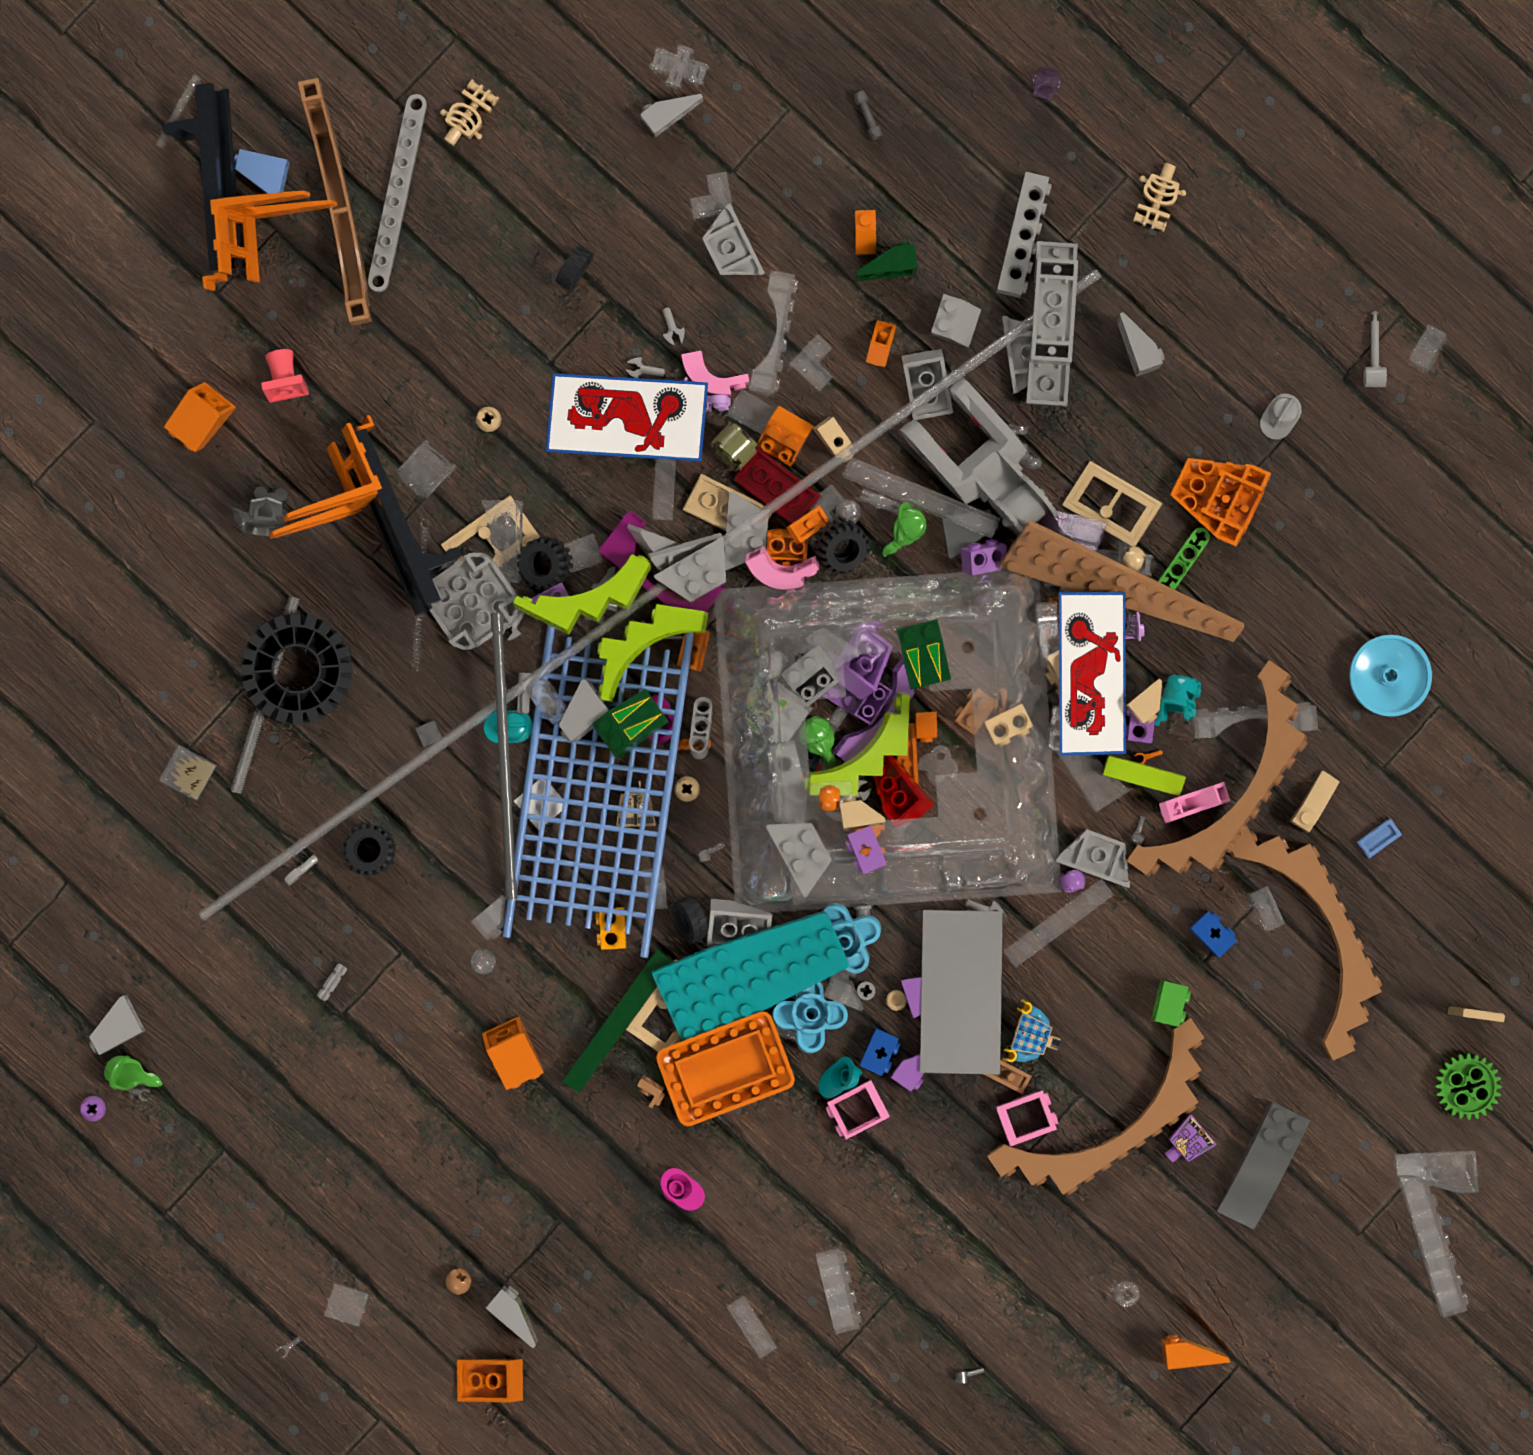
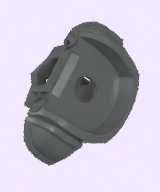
[232,487,304,537]

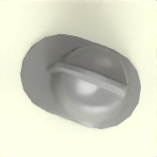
[1260,394,1302,439]

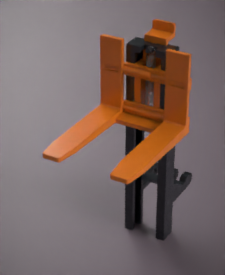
[162,83,338,291]
[269,415,462,616]

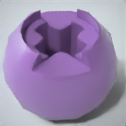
[1060,870,1085,893]
[80,1096,106,1122]

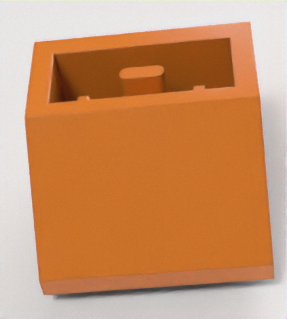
[756,406,814,467]

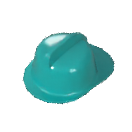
[484,710,533,743]
[819,1057,862,1098]

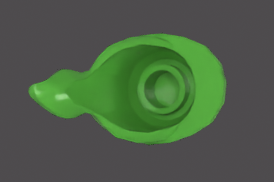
[882,503,927,557]
[798,716,837,769]
[104,1056,163,1090]

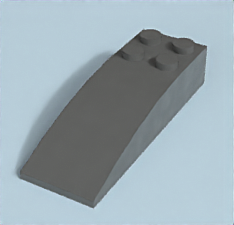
[1217,1101,1310,1230]

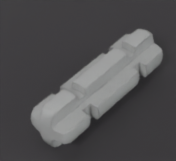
[317,964,347,1001]

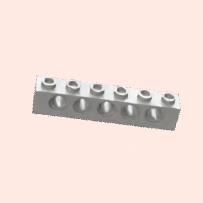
[996,172,1052,298]

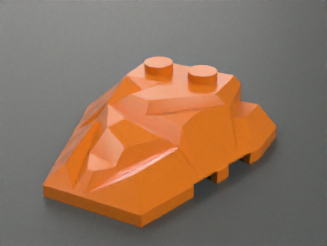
[1170,458,1271,547]

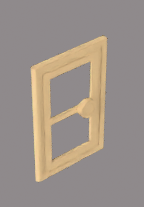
[1062,461,1163,547]
[441,495,540,568]
[626,959,681,1052]

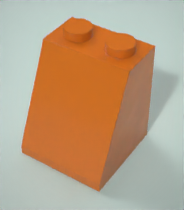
[164,382,236,452]
[482,1016,544,1090]

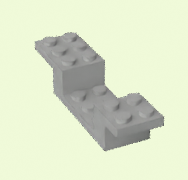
[1026,241,1078,407]

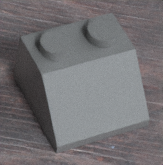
[930,294,981,348]

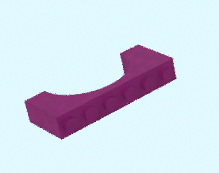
[599,511,727,612]

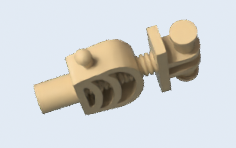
[440,79,499,146]
[1133,163,1186,232]

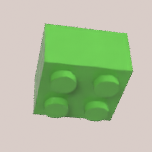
[1151,980,1191,1027]

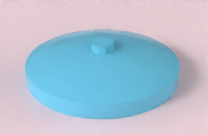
[1349,635,1432,717]

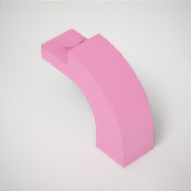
[681,351,750,397]
[745,546,819,589]
[1159,782,1231,823]

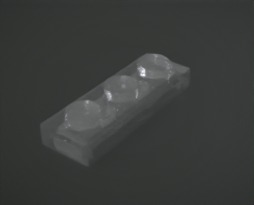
[726,1295,777,1359]

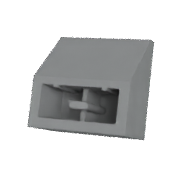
[781,645,839,707]

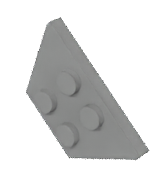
[702,203,765,275]
[1002,316,1033,394]
[725,492,769,571]
[648,533,723,572]
[654,537,726,603]
[766,823,832,897]
[1055,829,1130,888]

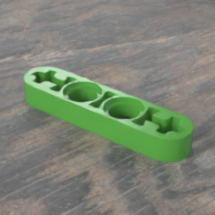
[1158,528,1210,590]

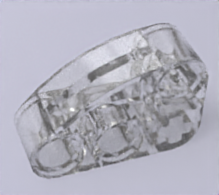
[1036,601,1059,667]

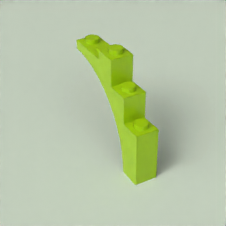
[598,604,708,702]

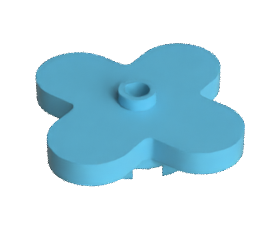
[823,903,881,973]
[772,982,848,1054]

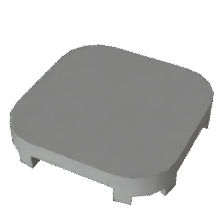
[430,553,520,650]

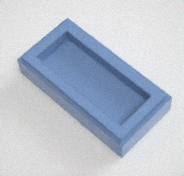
[1356,818,1402,859]

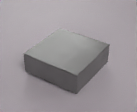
[416,720,443,747]

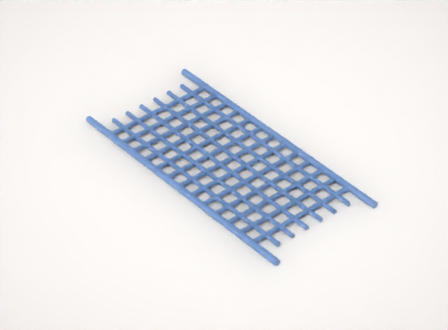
[502,624,694,958]

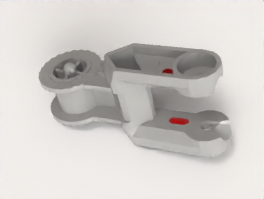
[899,376,1058,536]

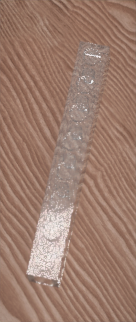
[1392,1151,1469,1318]

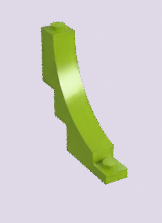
[513,554,651,635]
[803,692,910,796]

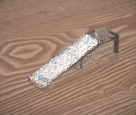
[1395,1151,1479,1193]

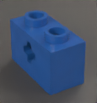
[1189,911,1237,958]
[859,1028,900,1076]

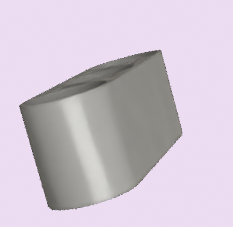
[689,697,713,759]

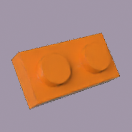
[786,505,829,544]

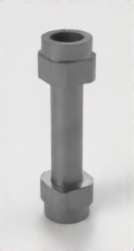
[853,91,883,140]

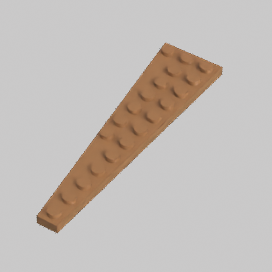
[1000,520,1244,642]

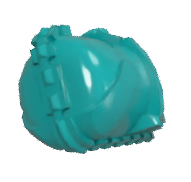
[1154,674,1201,726]

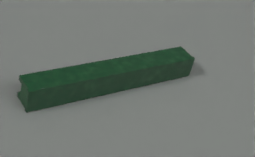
[562,949,674,1093]

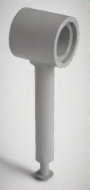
[1363,311,1387,387]

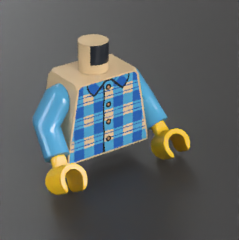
[1003,999,1061,1062]

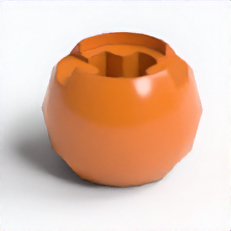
[819,785,840,812]

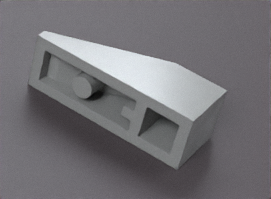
[640,94,703,137]
[627,524,680,557]

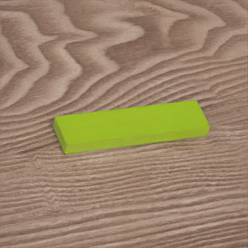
[1102,754,1186,796]

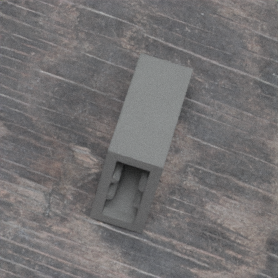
[559,679,611,743]
[89,995,146,1055]

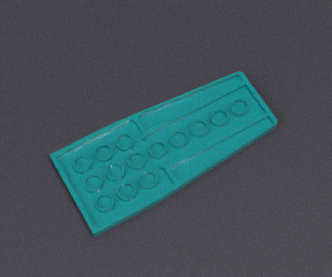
[652,911,849,1041]

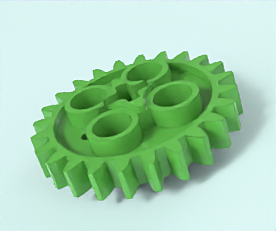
[1434,1053,1502,1120]

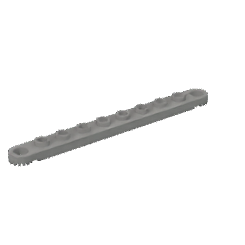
[368,94,427,292]

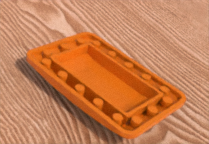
[656,1011,795,1126]

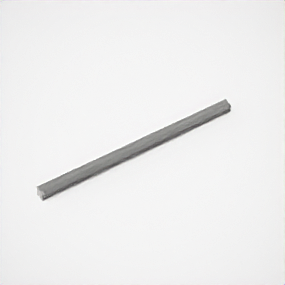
[231,596,300,794]

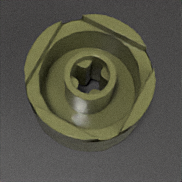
[710,423,757,471]

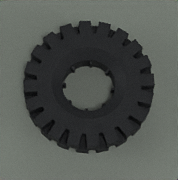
[241,613,352,724]

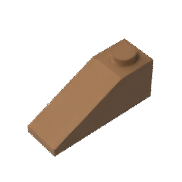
[984,1059,1032,1094]

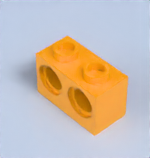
[596,907,627,950]

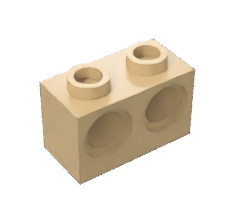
[982,704,1033,747]

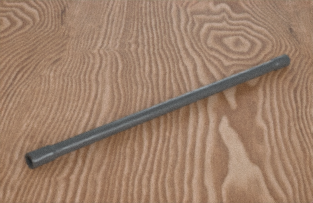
[490,613,518,900]

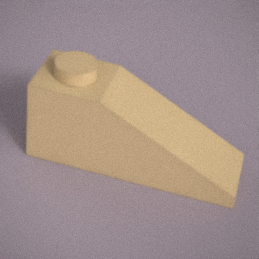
[1289,770,1340,833]

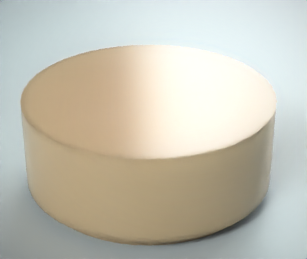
[886,990,907,1011]

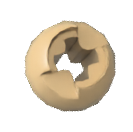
[476,406,501,432]
[1121,547,1146,571]
[674,776,700,802]

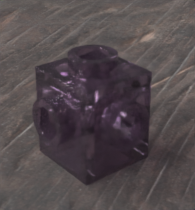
[1031,66,1061,101]

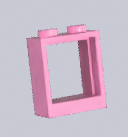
[826,1079,890,1139]
[995,1090,1059,1146]

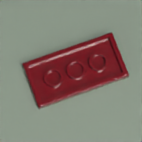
[733,448,822,524]

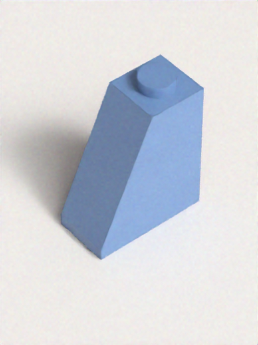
[234,149,290,203]

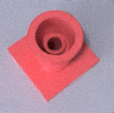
[261,349,309,403]

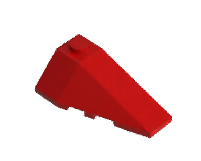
[872,755,935,827]

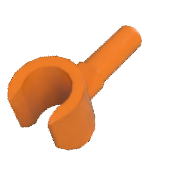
[1134,750,1163,764]

